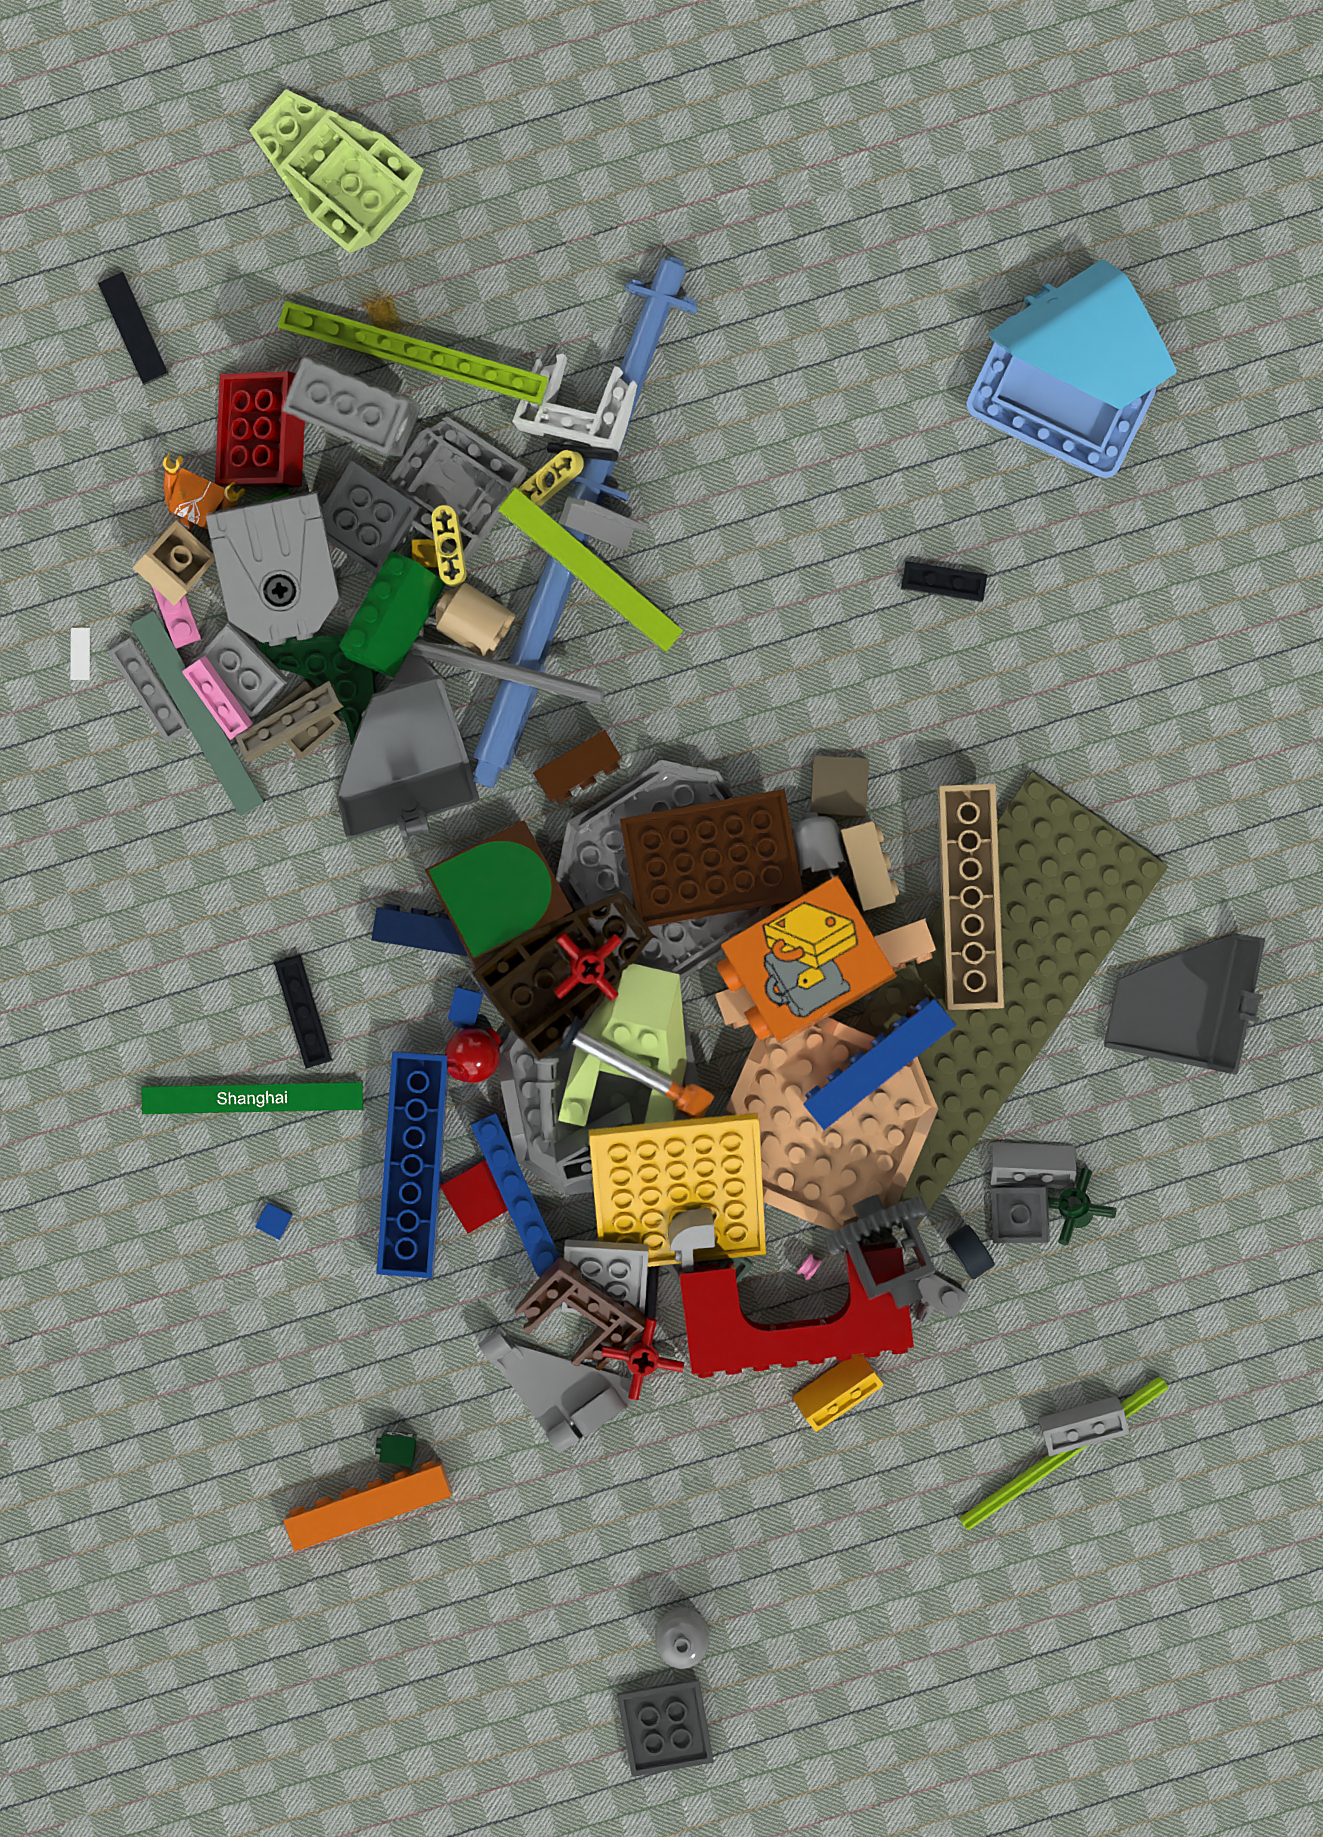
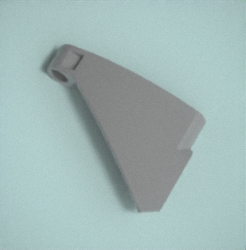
[478,1327,637,1454]

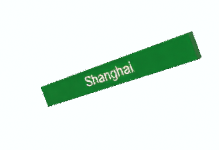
[141,1082,364,1115]

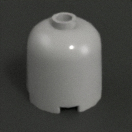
[792,812,849,880]
[655,1607,710,1669]

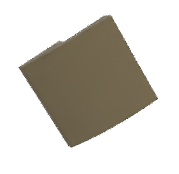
[263,679,343,760]
[810,756,869,818]

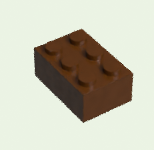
[533,730,623,805]

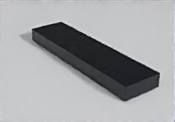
[98,272,169,385]
[274,955,333,1069]

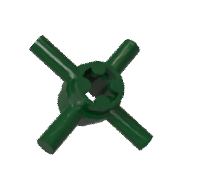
[1048,1168,1116,1246]

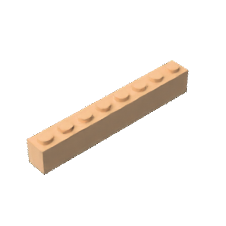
[715,919,937,1029]

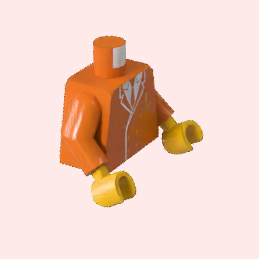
[163,453,245,533]

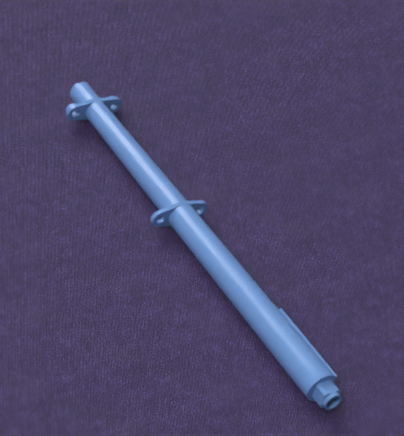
[472,256,698,789]

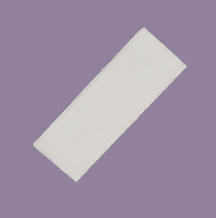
[70,628,90,680]

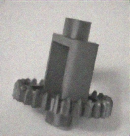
[824,1194,936,1309]

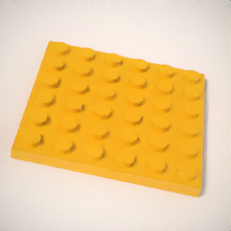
[589,1113,766,1267]

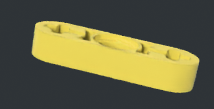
[518,450,584,507]
[431,505,467,587]

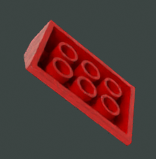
[215,371,305,488]

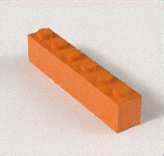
[283,1459,453,1552]

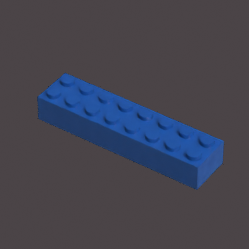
[376,1051,449,1278]

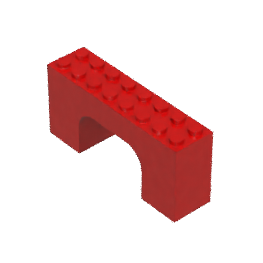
[679,1242,914,1378]

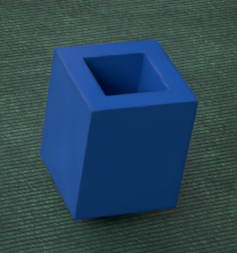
[448,987,484,1029]

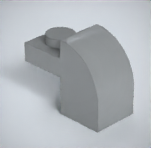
[668,1208,715,1272]

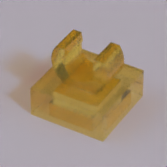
[365,295,401,329]

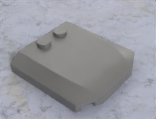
[389,416,528,562]

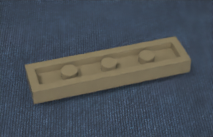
[235,681,343,763]

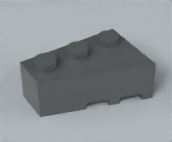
[554,1102,635,1185]

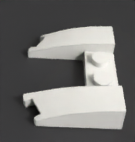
[512,354,637,452]

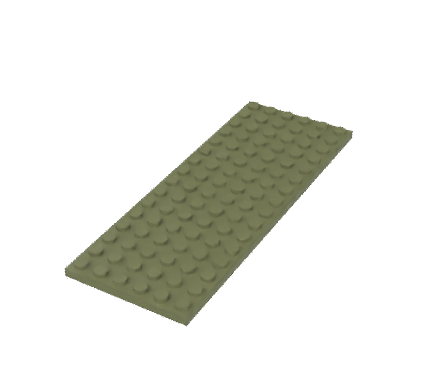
[853,772,1168,1227]

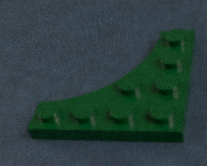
[259,634,375,745]

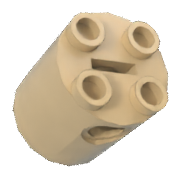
[436,582,516,659]

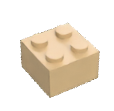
[133,520,215,605]

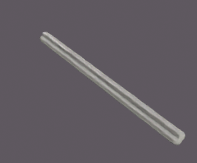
[408,639,604,704]

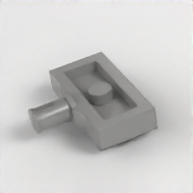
[916,1266,968,1324]

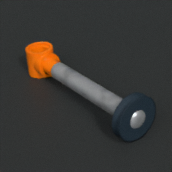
[558,1014,714,1119]

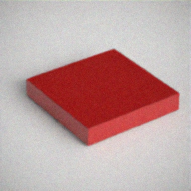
[440,1160,508,1234]

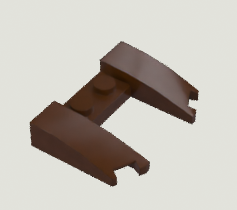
[515,1256,645,1371]

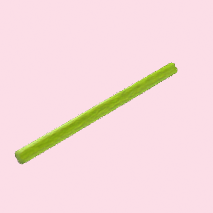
[960,1377,1168,1530]

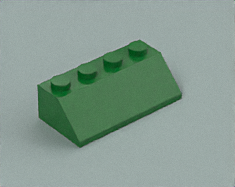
[339,551,446,679]

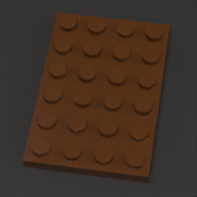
[620,789,804,927]

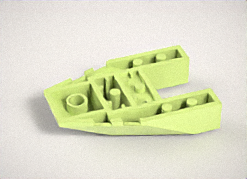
[558,963,687,1127]

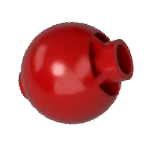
[445,1027,501,1083]

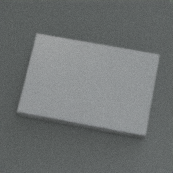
[194,622,290,719]

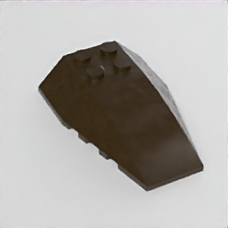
[472,891,654,1061]

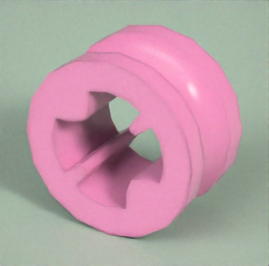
[796,1253,822,1281]

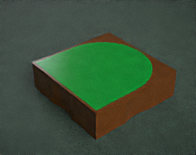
[425,820,573,970]

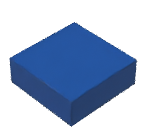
[255,1202,293,1240]

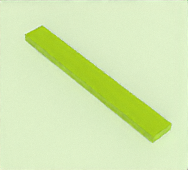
[496,488,683,652]

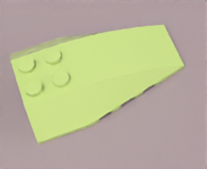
[249,89,423,254]

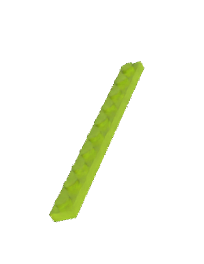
[277,301,550,406]

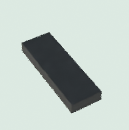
[901,561,988,603]

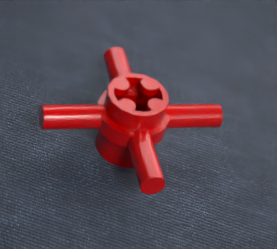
[553,932,622,1001]
[601,1317,684,1400]

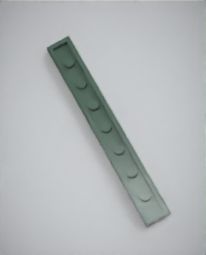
[130,611,265,816]

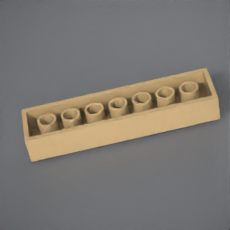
[937,784,1004,1010]

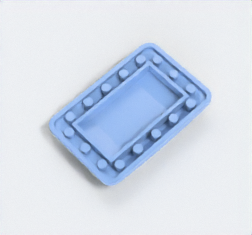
[966,315,1156,478]

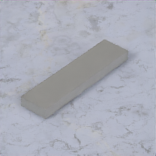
[107,636,190,744]

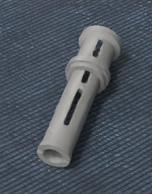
[534,1057,560,1142]

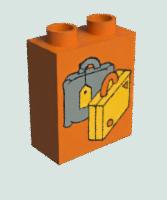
[715,876,897,1044]

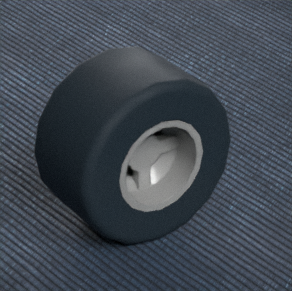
[946,1224,995,1279]

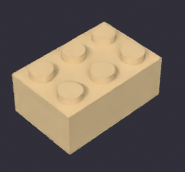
[840,821,899,911]

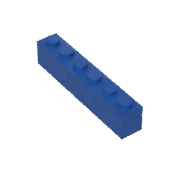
[803,998,956,1130]
[470,1113,560,1278]

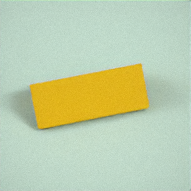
[792,1354,884,1432]

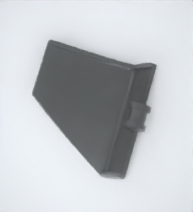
[336,675,480,841]

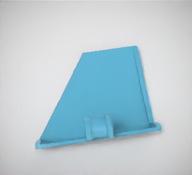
[988,259,1177,410]

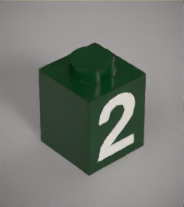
[375,1430,417,1466]

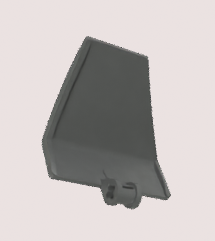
[1104,933,1265,1075]

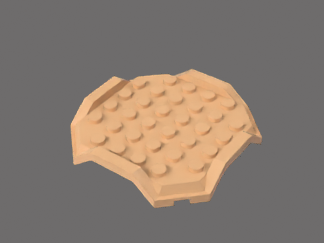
[723,1017,938,1231]

